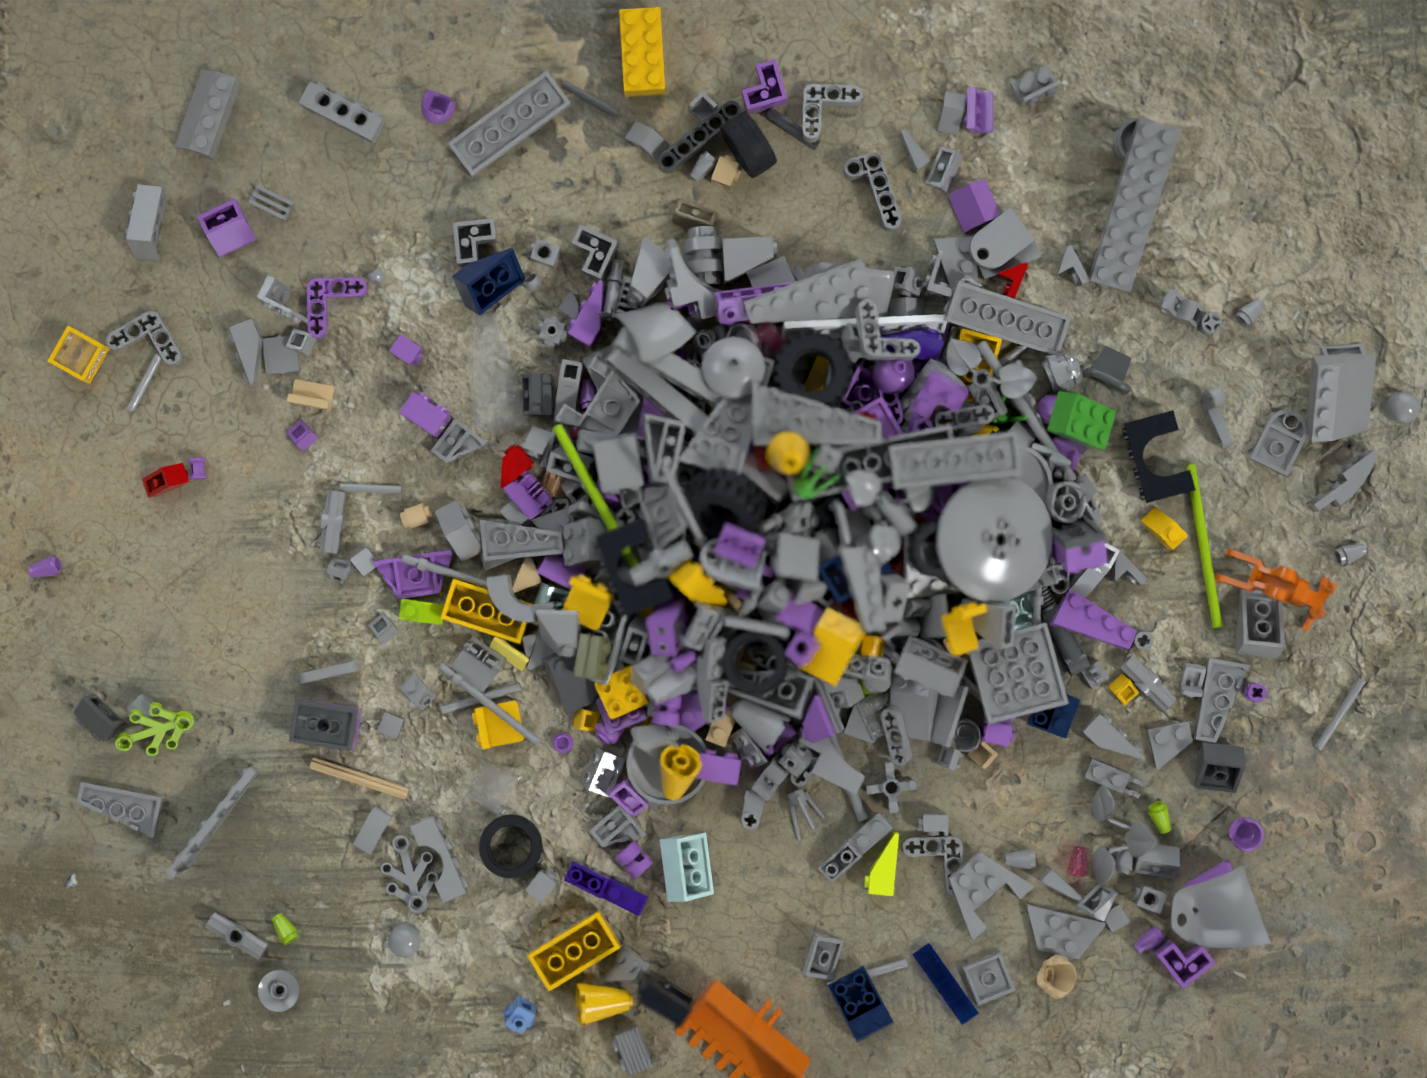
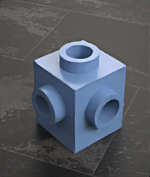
[503,996,536,1034]

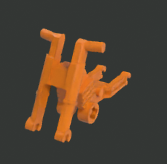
[1215,548,1337,631]

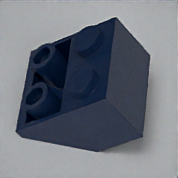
[1027,695,1080,739]

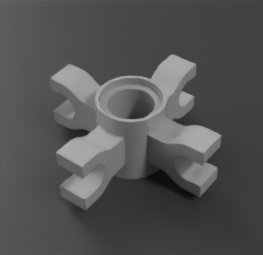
[866,762,917,813]

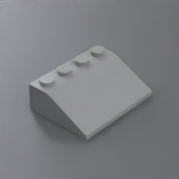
[1306,353,1376,442]

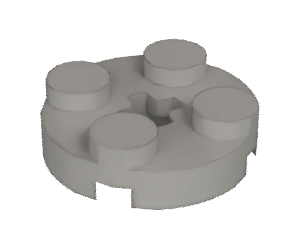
[783,501,819,538]

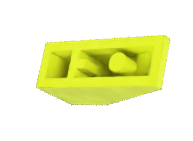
[864,831,899,896]

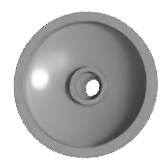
[702,337,765,399]

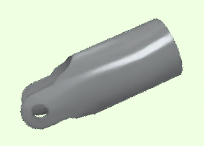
[877,491,917,537]

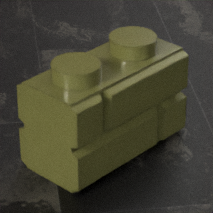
[574,634,611,679]

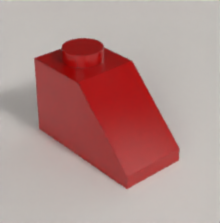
[500,445,536,491]
[142,463,190,498]

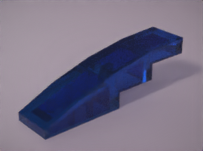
[912,943,979,1026]

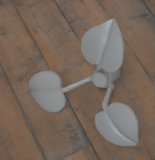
[947,339,1037,437]
[845,471,936,563]
[1092,785,1159,884]

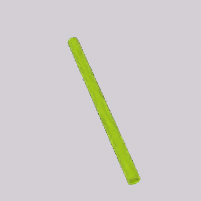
[553,424,639,569]
[1185,464,1223,628]

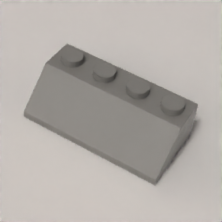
[175,70,241,160]

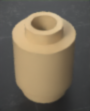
[400,503,432,529]

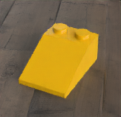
[799,607,866,687]

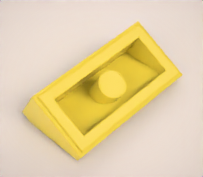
[490,636,530,671]

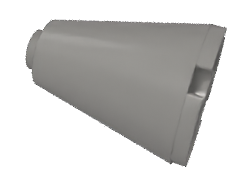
[730,698,790,753]

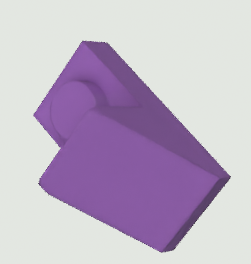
[608,779,649,817]

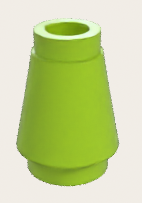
[1148,801,1171,834]
[271,913,299,945]

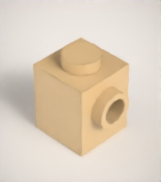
[711,155,741,190]

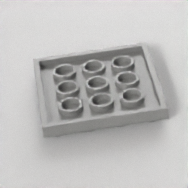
[968,623,1069,724]

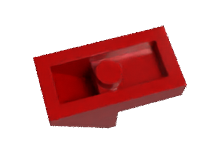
[996,262,1029,299]

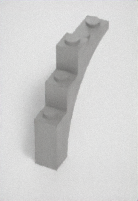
[664,239,751,330]
[796,685,865,795]

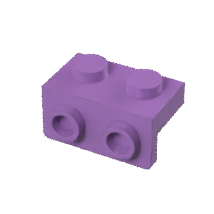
[964,87,994,134]
[714,523,765,568]

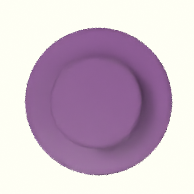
[553,733,574,753]

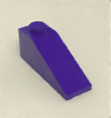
[880,328,944,361]

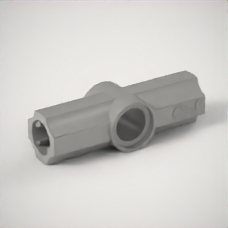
[320,490,346,554]
[629,540,693,587]
[1119,655,1176,711]
[205,911,269,960]

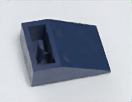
[818,546,894,604]
[827,966,894,1043]

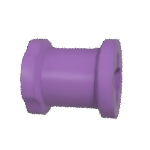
[187,457,207,480]
[1244,683,1267,702]

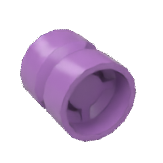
[652,696,682,726]
[614,840,653,880]

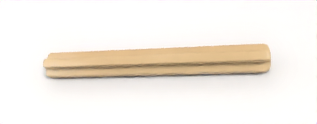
[309,757,409,799]

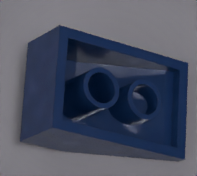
[452,248,525,316]

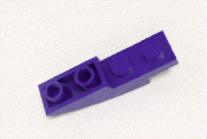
[564,861,649,916]

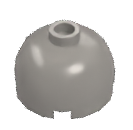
[1044,481,1086,523]

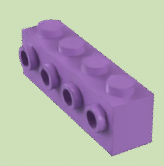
[715,282,796,325]

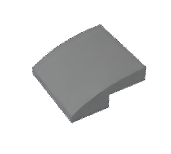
[1032,443,1071,485]

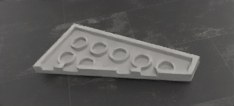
[743,258,880,323]
[903,536,961,598]

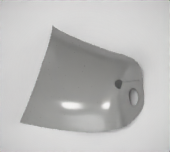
[594,302,696,362]
[1171,865,1271,948]

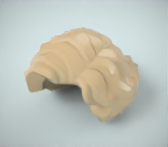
[1036,955,1076,999]

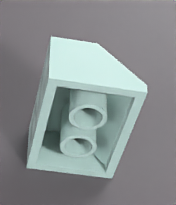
[660,833,714,902]

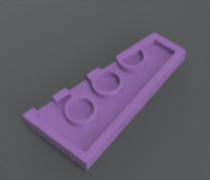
[1050,589,1137,650]

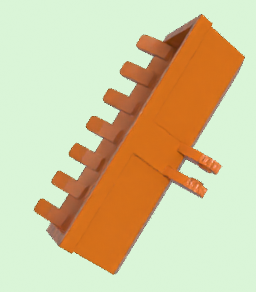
[675,979,811,1078]

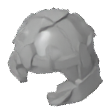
[1042,353,1084,394]

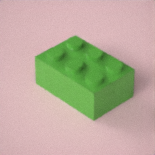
[1047,391,1116,450]

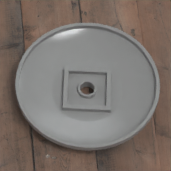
[936,477,1053,602]

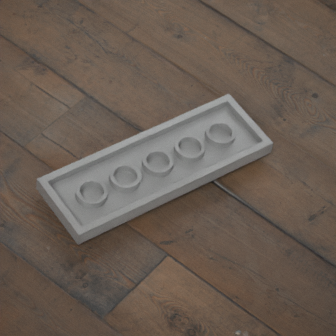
[448,70,571,177]
[944,281,1071,355]
[889,432,1022,489]

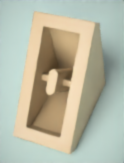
[512,557,542,595]

